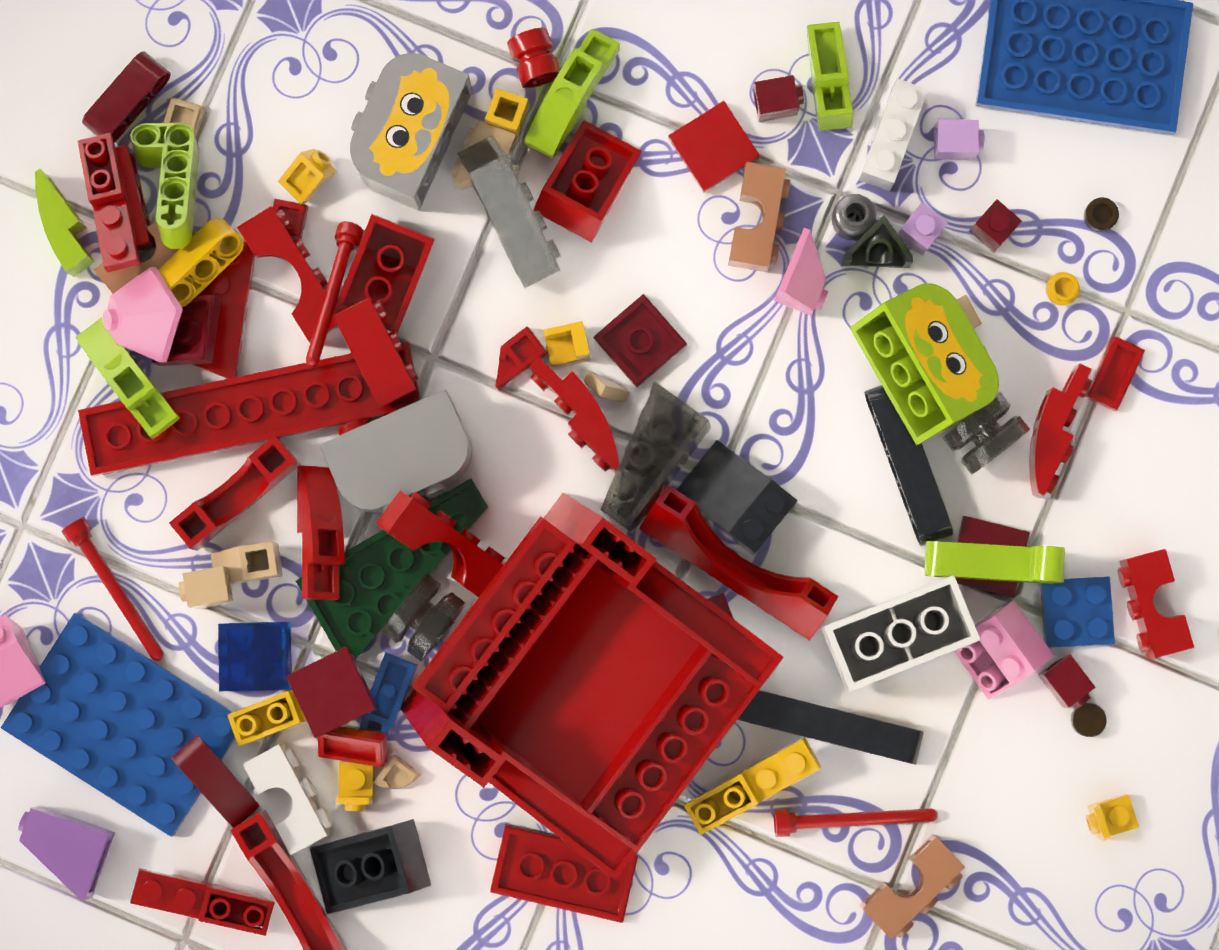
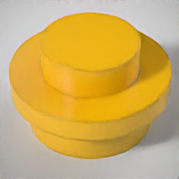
[1045,272,1080,306]

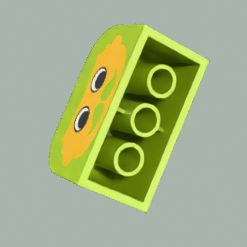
[849,283,999,445]

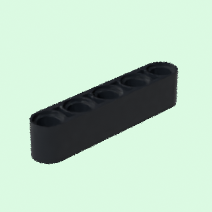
[864,385,953,547]

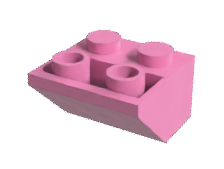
[954,599,1054,700]

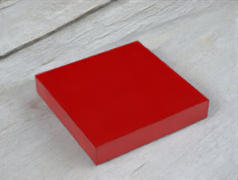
[668,101,760,193]

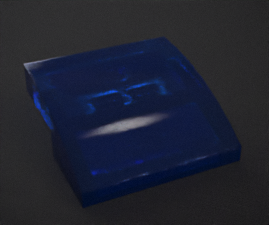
[218,622,292,692]

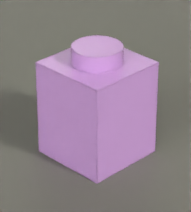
[934,119,985,160]
[898,202,948,256]

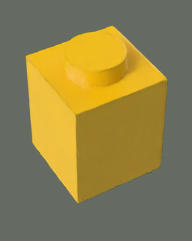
[485,88,530,139]

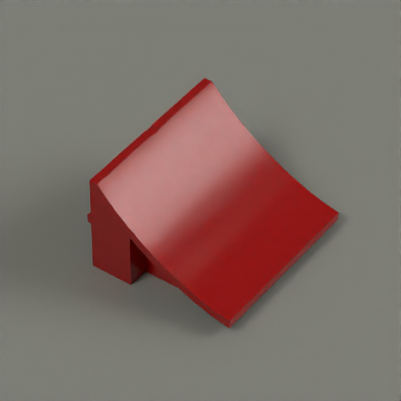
[401,493,784,881]

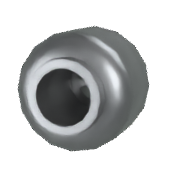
[832,194,877,241]

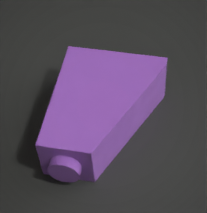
[18,806,115,901]

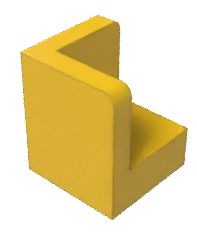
[543,321,590,366]

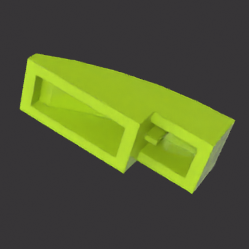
[806,21,853,131]
[35,168,95,277]

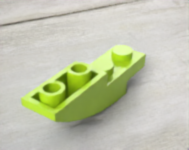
[524,29,620,159]
[75,317,180,439]

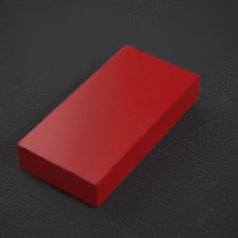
[1085,336,1145,412]
[317,727,387,768]

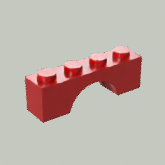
[237,206,339,343]
[169,435,301,551]
[376,490,505,597]

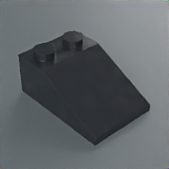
[676,440,798,555]
[309,819,432,914]

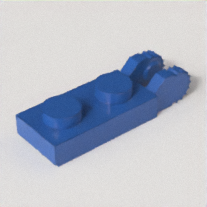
[359,652,418,741]

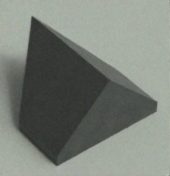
[842,215,913,268]

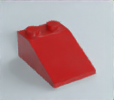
[533,119,642,243]
[335,213,435,334]

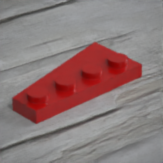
[191,241,256,379]

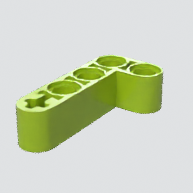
[130,123,199,249]
[924,541,1065,584]

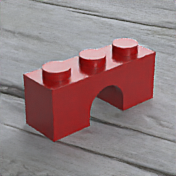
[1117,548,1195,659]

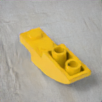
[227,690,307,747]
[684,737,822,835]

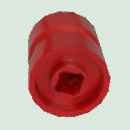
[507,27,561,89]

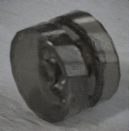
[942,391,1031,475]
[382,573,466,662]

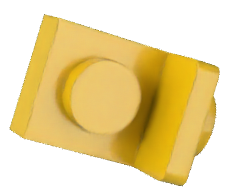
[277,149,337,204]
[336,761,374,811]
[1086,794,1139,841]

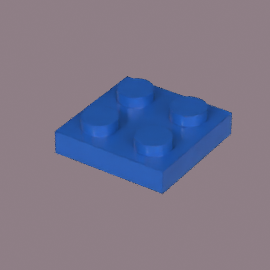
[1040,576,1115,648]

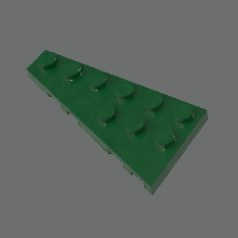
[295,478,489,659]

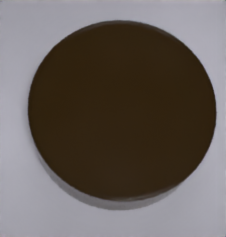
[1083,197,1119,232]
[1070,703,1107,737]

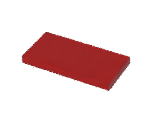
[490,824,638,923]

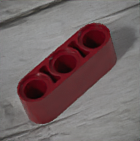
[82,51,171,143]
[171,734,261,828]

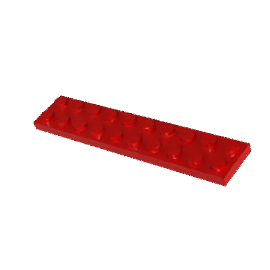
[78,341,421,477]

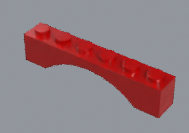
[639,484,839,641]
[230,810,347,950]

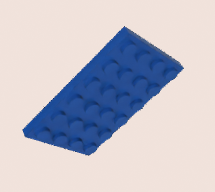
[975,0,1193,135]
[0,612,236,837]

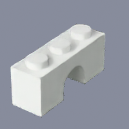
[859,78,928,191]
[243,743,332,856]

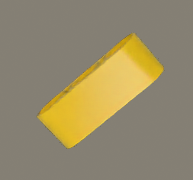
[158,218,244,307]

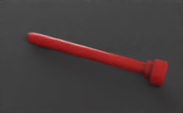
[306,221,364,367]
[61,517,164,661]
[773,808,938,837]

